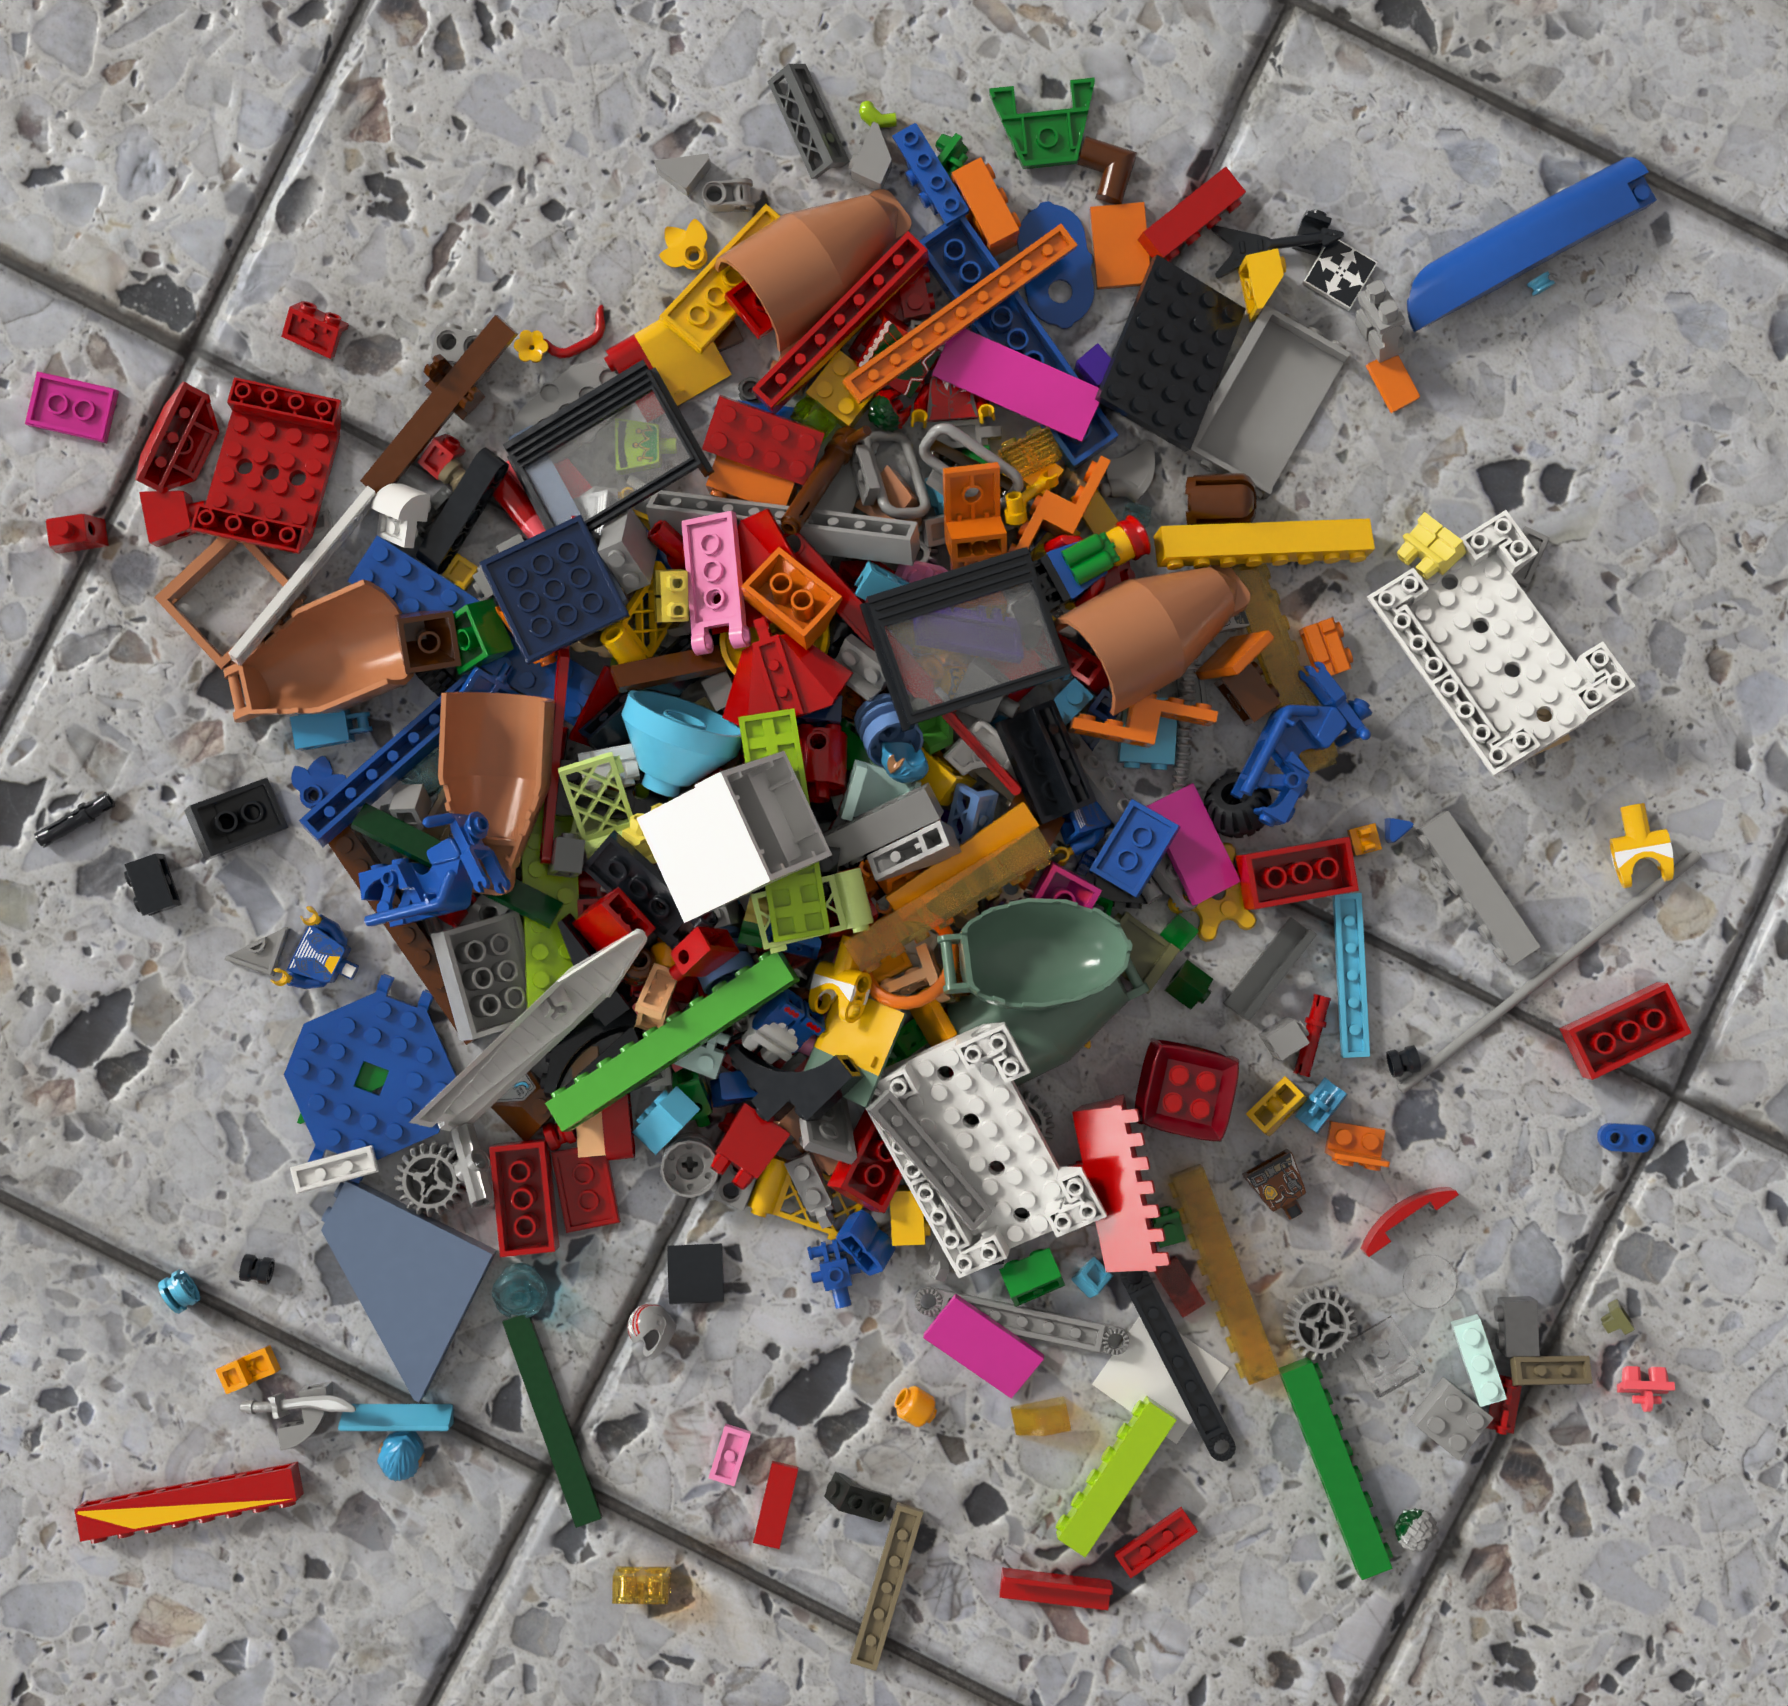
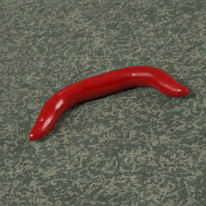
[544,305,605,358]

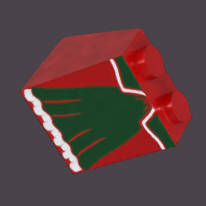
[848,308,941,399]

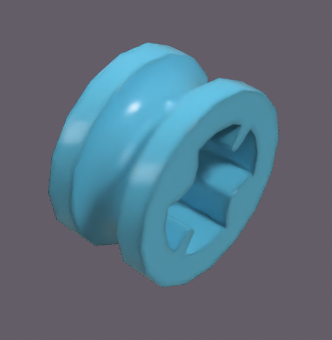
[1527,271,1555,296]

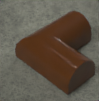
[1077,136,1137,205]

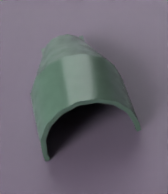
[946,957,1150,1087]

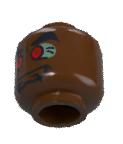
[622,947,656,987]

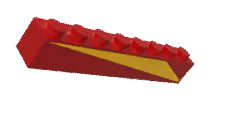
[752,231,929,414]
[74,1462,304,1544]

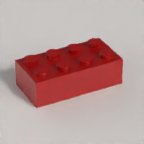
[702,395,825,485]
[1235,837,1359,910]
[1559,982,1692,1080]
[827,1108,903,1213]
[489,1139,560,1257]

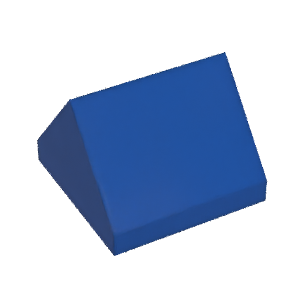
[1384,818,1414,843]

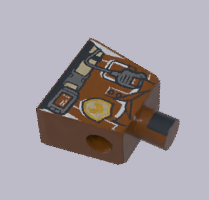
[1242,1149,1306,1219]

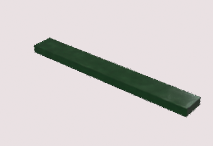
[351,803,563,929]
[502,1311,603,1528]

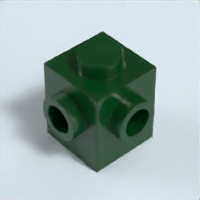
[1164,960,1213,1010]

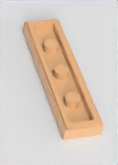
[572,1046,605,1158]

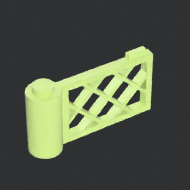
[558,752,633,860]
[751,868,874,954]

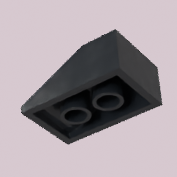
[184,778,288,861]

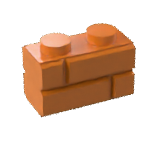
[1299,617,1353,676]

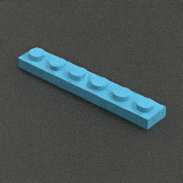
[1333,893,1370,1058]

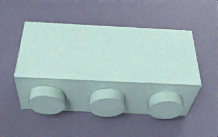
[1450,1314,1507,1407]

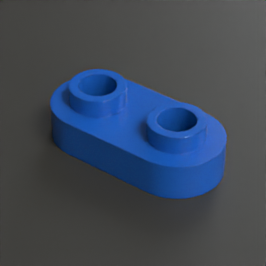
[1597,1123,1655,1153]

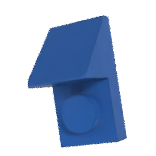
[710,1071,758,1108]

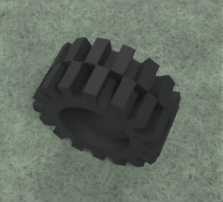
[414,668,457,697]

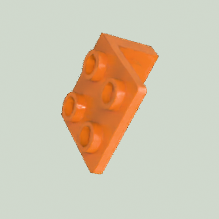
[1325,1121,1390,1171]

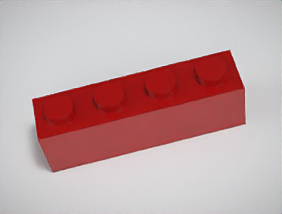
[1137,167,1246,262]

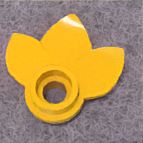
[659,219,708,270]

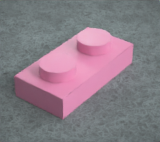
[709,1423,751,1486]

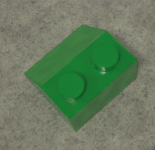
[453,598,514,675]

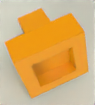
[1347,823,1382,856]

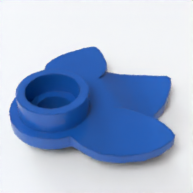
[291,756,346,809]

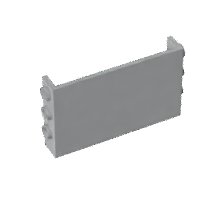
[1182,304,1351,499]

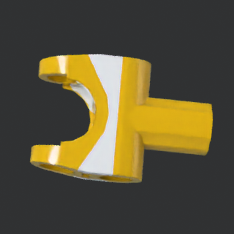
[1610,803,1674,889]
[809,935,872,1023]

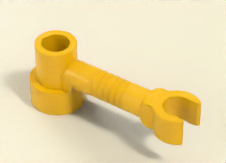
[1004,470,1059,525]

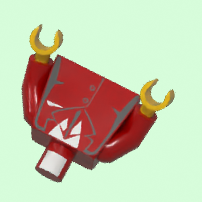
[911,377,996,428]

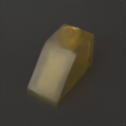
[1010,1396,1071,1436]

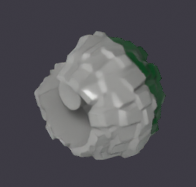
[1394,1508,1439,1552]

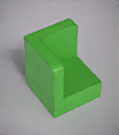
[918,716,953,755]

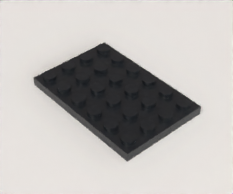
[1095,255,1246,452]

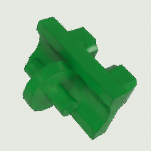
[935,133,968,179]

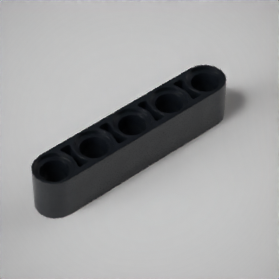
[416,447,509,574]

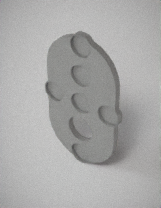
[513,363,619,464]

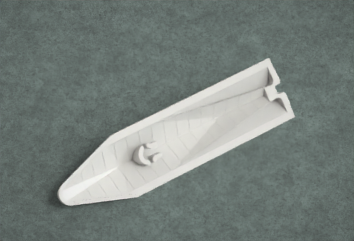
[409,929,647,1132]

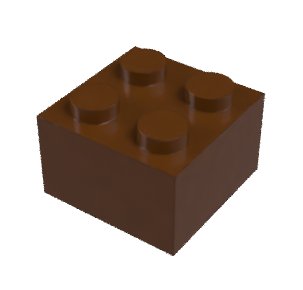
[1214,661,1281,726]

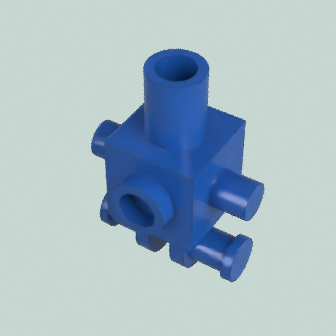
[807,1239,861,1309]

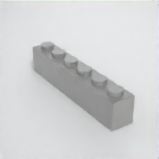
[1415,810,1541,965]

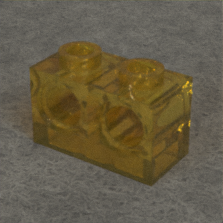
[612,1566,671,1604]

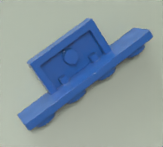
[892,123,969,226]

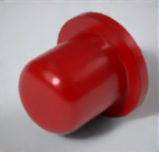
[718,1113,735,1132]

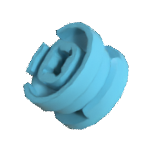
[158,1269,200,1314]

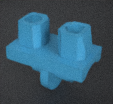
[1295,1077,1348,1134]

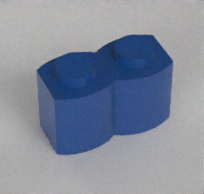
[836,1210,896,1276]

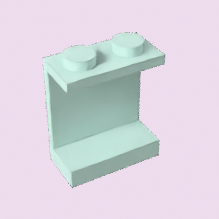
[839,759,922,821]

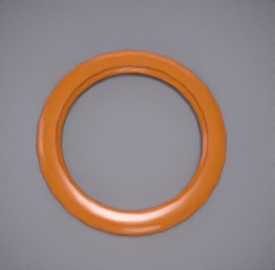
[858,908,959,1010]

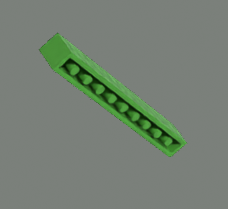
[545,951,800,1132]

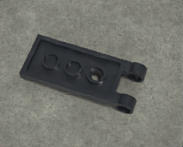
[582,830,718,950]

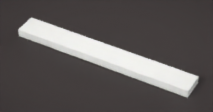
[228,486,376,666]

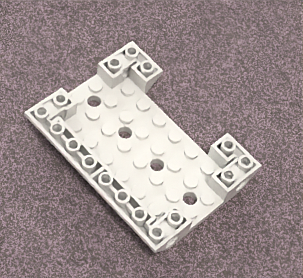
[1367,510,1636,776]
[865,1022,1107,1278]

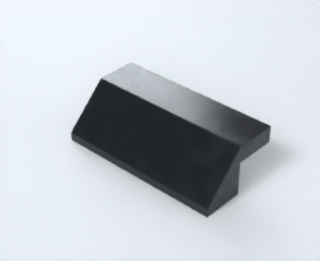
[994,699,1097,825]

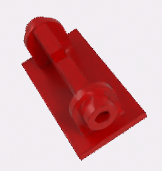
[1486,1375,1522,1435]

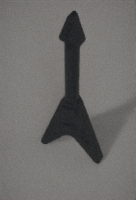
[1211,226,1344,279]

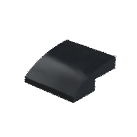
[667,1243,724,1304]

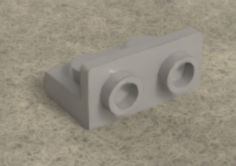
[834,634,886,701]

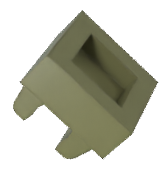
[1601,1299,1635,1335]

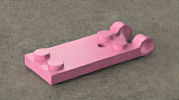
[681,511,751,656]

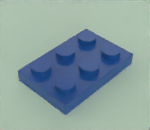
[1089,799,1181,899]

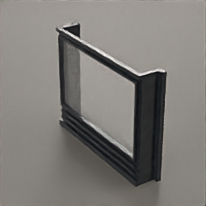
[503,360,714,533]
[860,547,1073,732]

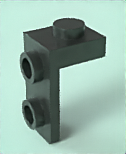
[824,1472,892,1522]

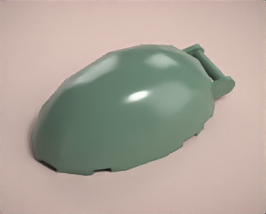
[937,898,1133,1011]

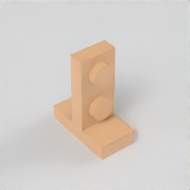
[879,943,951,1003]
[635,963,678,1031]

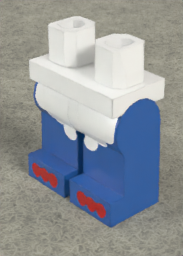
[742,989,826,1064]

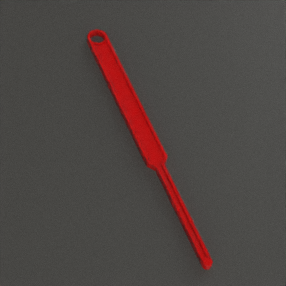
[540,516,576,864]
[783,532,1022,795]

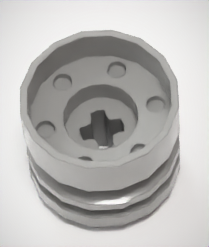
[661,1132,718,1198]

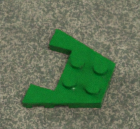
[989,77,1095,169]

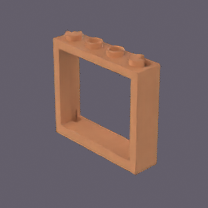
[154,537,308,669]

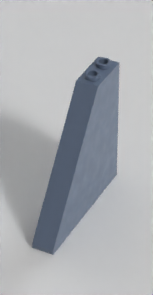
[321,1180,497,1403]

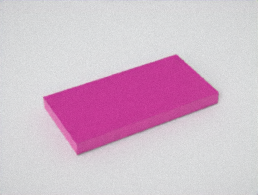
[1146,783,1241,906]
[923,1294,1044,1399]

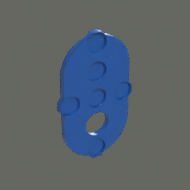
[1017,201,1094,329]

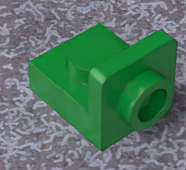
[1151,1206,1186,1248]

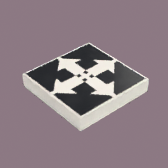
[1302,240,1378,311]

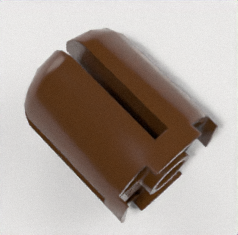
[1185,473,1257,525]

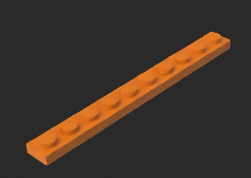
[842,224,1078,404]

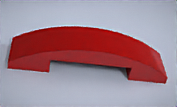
[1360,1187,1459,1257]

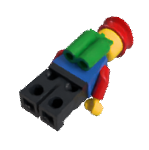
[1001,515,1151,630]

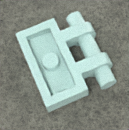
[674,1033,731,1079]

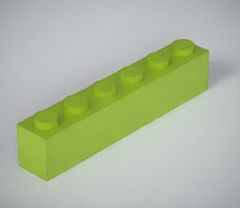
[1055,1396,1177,1558]

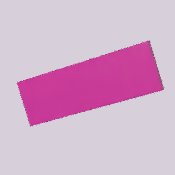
[932,329,1100,442]

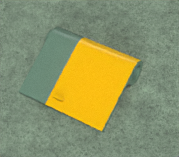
[804,996,907,1108]

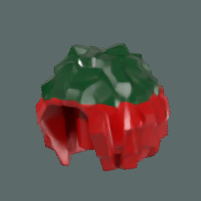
[868,388,912,432]

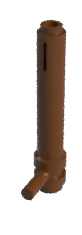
[781,425,872,535]

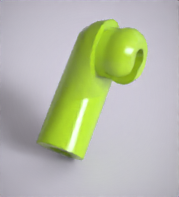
[859,101,897,128]

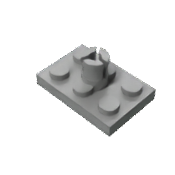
[799,1097,857,1165]

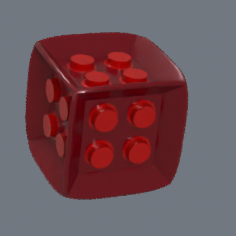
[1134,1038,1240,1142]

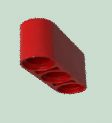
[601,1093,635,1161]

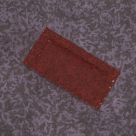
[1154,1256,1206,1318]

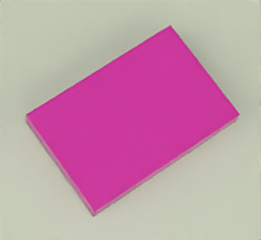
[25,371,119,444]

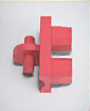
[1617,1366,1675,1412]

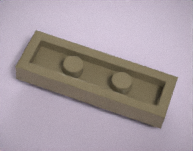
[1510,1356,1593,1386]

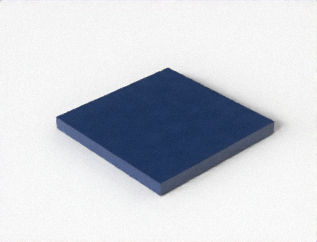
[479,514,630,665]

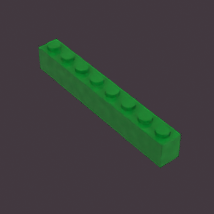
[1278,1357,1393,1580]

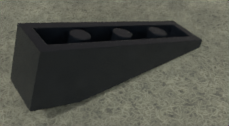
[557,913,638,1026]

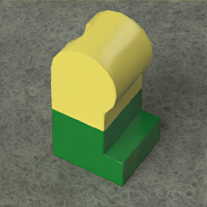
[737,893,770,948]

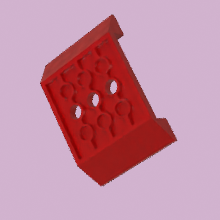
[190,377,342,554]

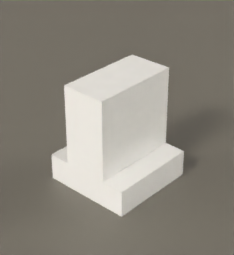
[637,751,832,923]

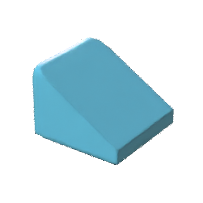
[1071,1256,1113,1298]

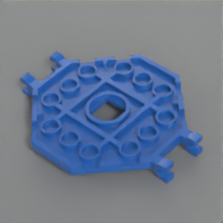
[284,974,457,1184]

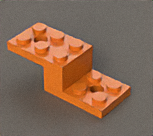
[1007,456,1111,553]
[943,462,1007,609]
[1068,694,1218,748]

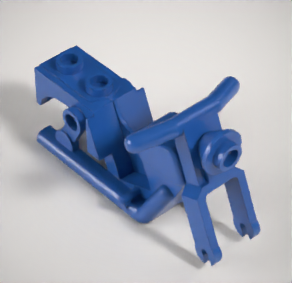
[1230,662,1373,827]
[358,811,511,927]

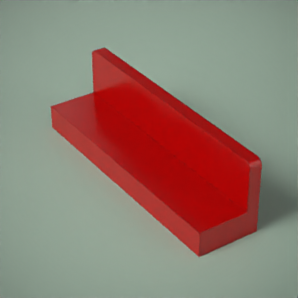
[999,1567,1113,1610]

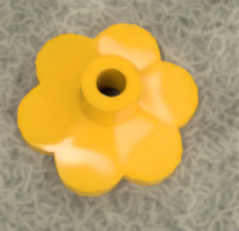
[514,330,549,363]

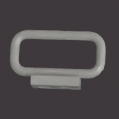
[919,423,1024,509]
[850,430,931,519]

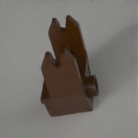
[423,354,485,420]

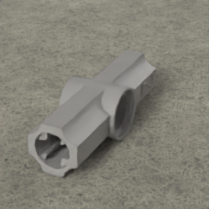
[451,1123,494,1209]

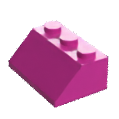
[1029,860,1102,909]

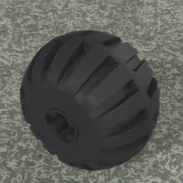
[1204,772,1272,839]

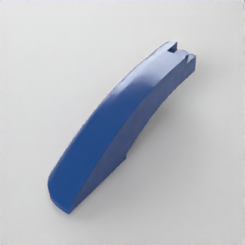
[1407,157,1657,332]

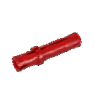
[1293,994,1331,1077]

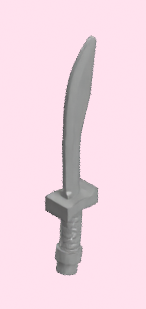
[240,1393,356,1419]

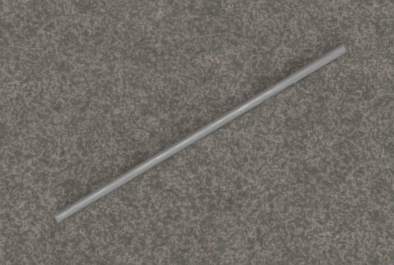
[1397,850,1702,1094]

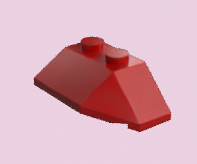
[135,382,219,493]

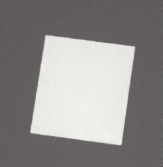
[1092,1316,1230,1444]

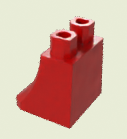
[710,1103,791,1190]

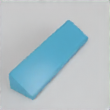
[338,1404,454,1431]

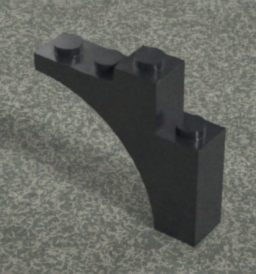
[540,997,646,1098]
[726,1044,864,1122]

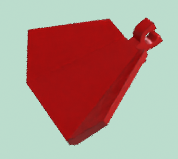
[712,508,799,635]
[722,617,854,726]

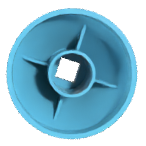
[622,689,742,797]

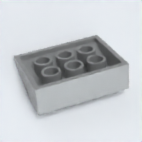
[430,911,527,1041]

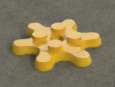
[1168,842,1257,942]

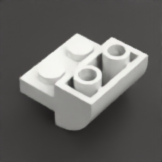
[371,483,431,548]

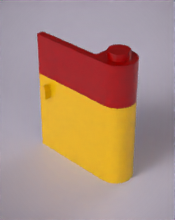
[604,320,732,423]

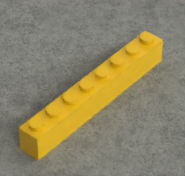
[1153,518,1375,570]

